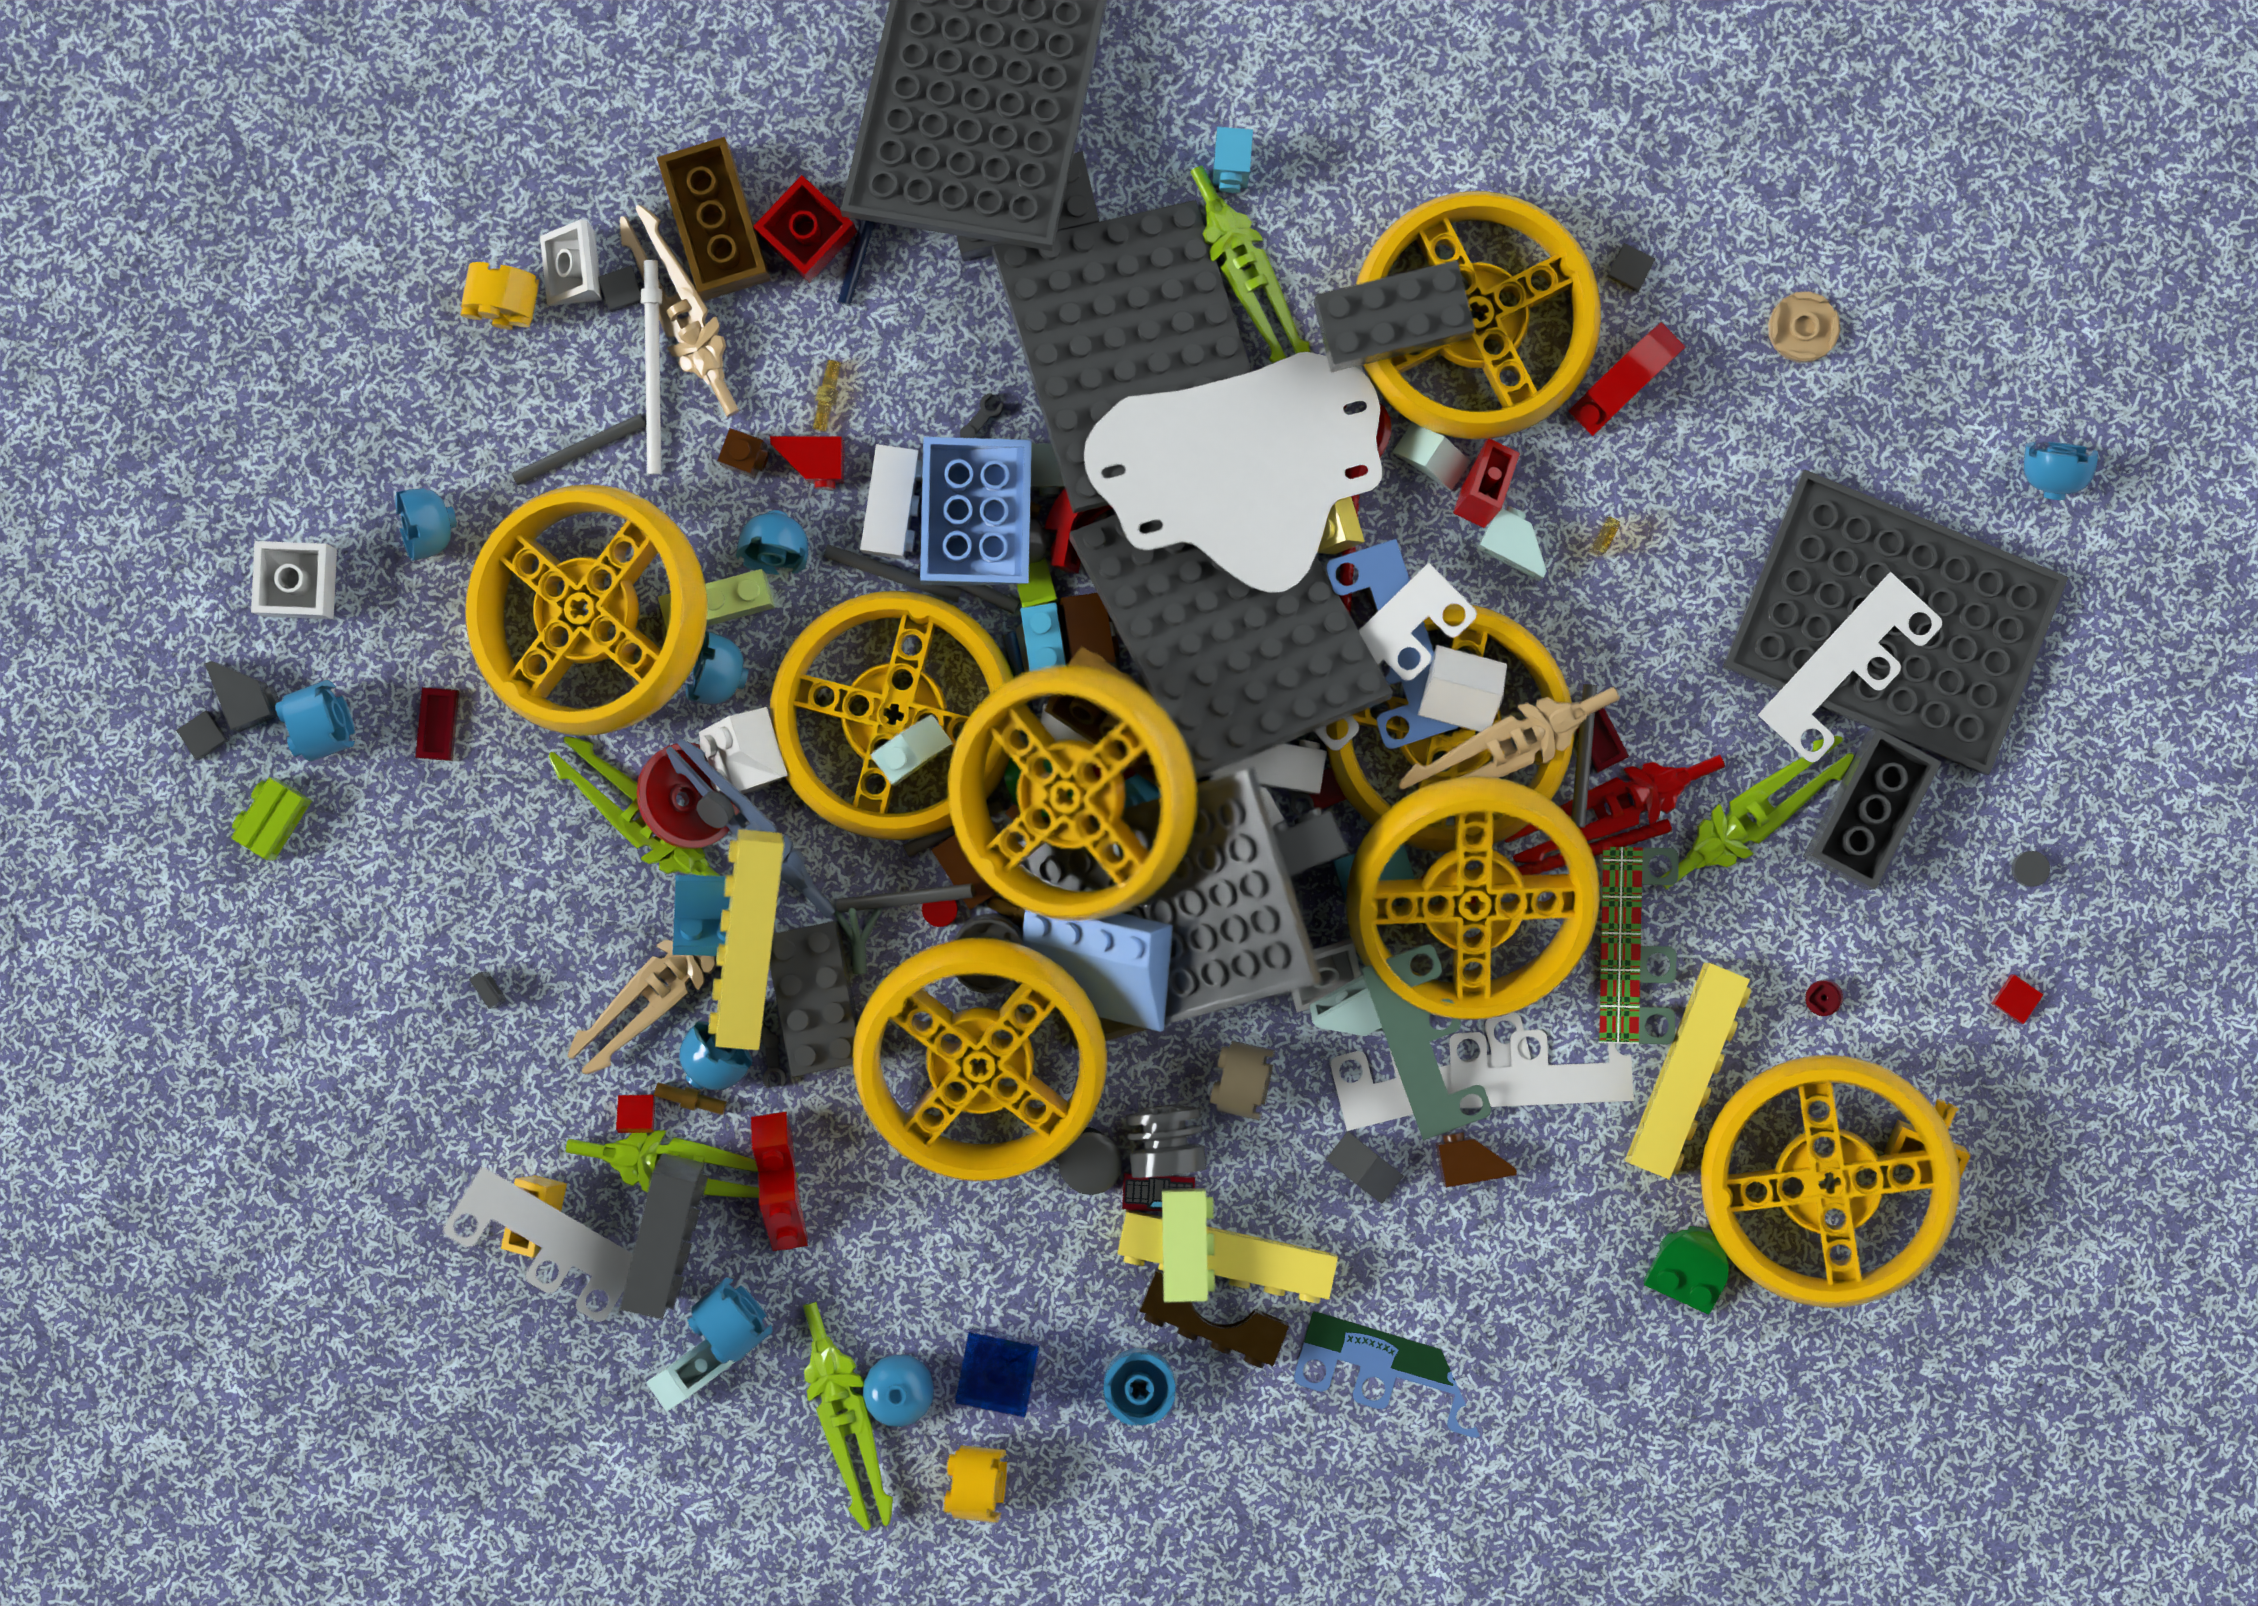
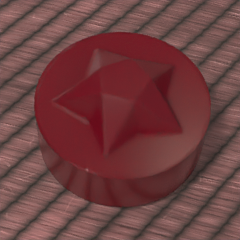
[1805,979,1843,1016]

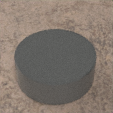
[697,791,734,828]
[2011,851,2050,887]

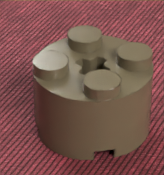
[1210,1041,1275,1120]

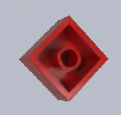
[753,175,857,283]

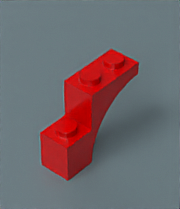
[751,1112,808,1251]

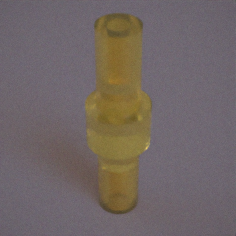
[812,360,841,432]

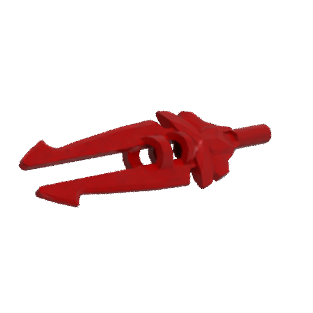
[1504,754,1725,863]

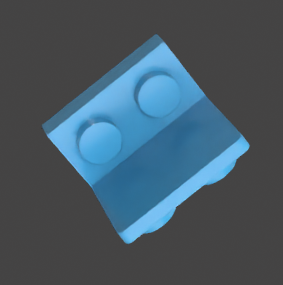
[673,875,730,956]

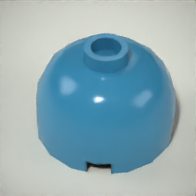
[2024,442,2099,500]
[395,488,457,561]
[736,510,809,575]
[685,631,748,705]
[679,1021,753,1090]
[863,1354,934,1427]

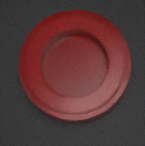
[922,900,958,927]

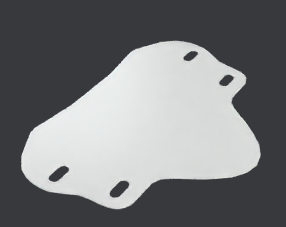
[1084,352,1382,592]

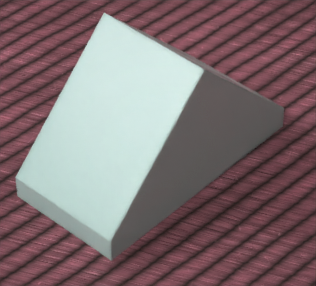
[1392,423,1471,491]

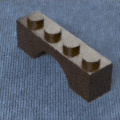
[1139,1268,1290,1368]

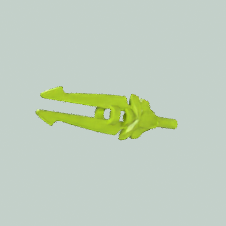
[1190,165,1310,364]
[549,736,720,876]
[1659,736,1854,890]
[565,1130,799,1198]
[803,1301,893,1531]

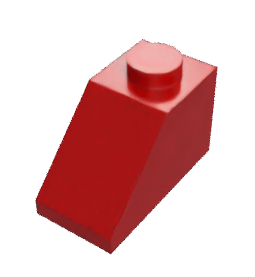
[770,436,845,490]
[1453,438,1520,528]

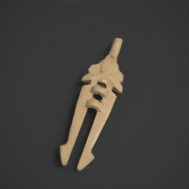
[620,205,739,417]
[1399,687,1620,789]
[568,940,716,1074]

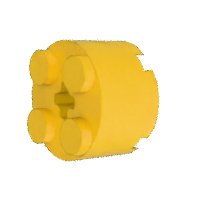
[461,262,540,330]
[944,1445,1007,1523]

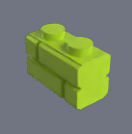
[231,777,312,861]

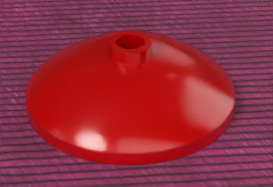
[637,743,739,849]

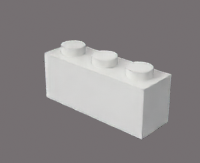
[860,444,923,560]

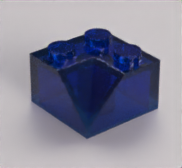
[954,1327,1040,1418]

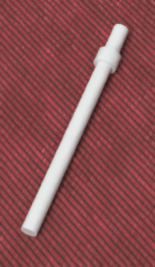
[641,260,662,474]

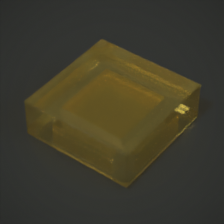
[1588,516,1621,557]

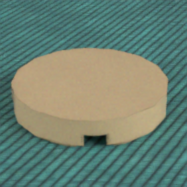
[1768,291,1840,363]

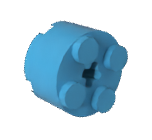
[276,680,355,762]
[688,1278,772,1364]
[1103,1347,1176,1426]

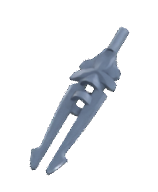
[666,738,837,919]

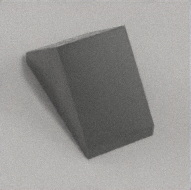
[1326,1131,1404,1204]

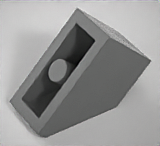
[204,661,280,732]

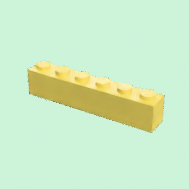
[708,829,784,1050]
[1624,963,1751,1180]
[1117,1210,1338,1304]

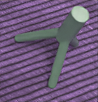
[834,908,883,974]

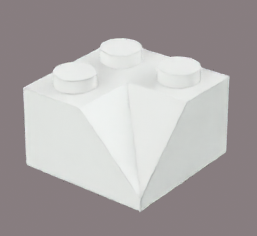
[251,541,337,619]
[698,707,788,798]

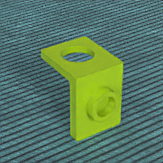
[1016,557,1058,608]

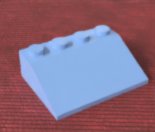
[920,437,1032,586]
[1023,910,1172,1032]

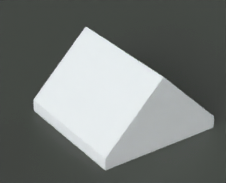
[540,219,602,306]
[1418,645,1507,732]
[1290,938,1361,1012]

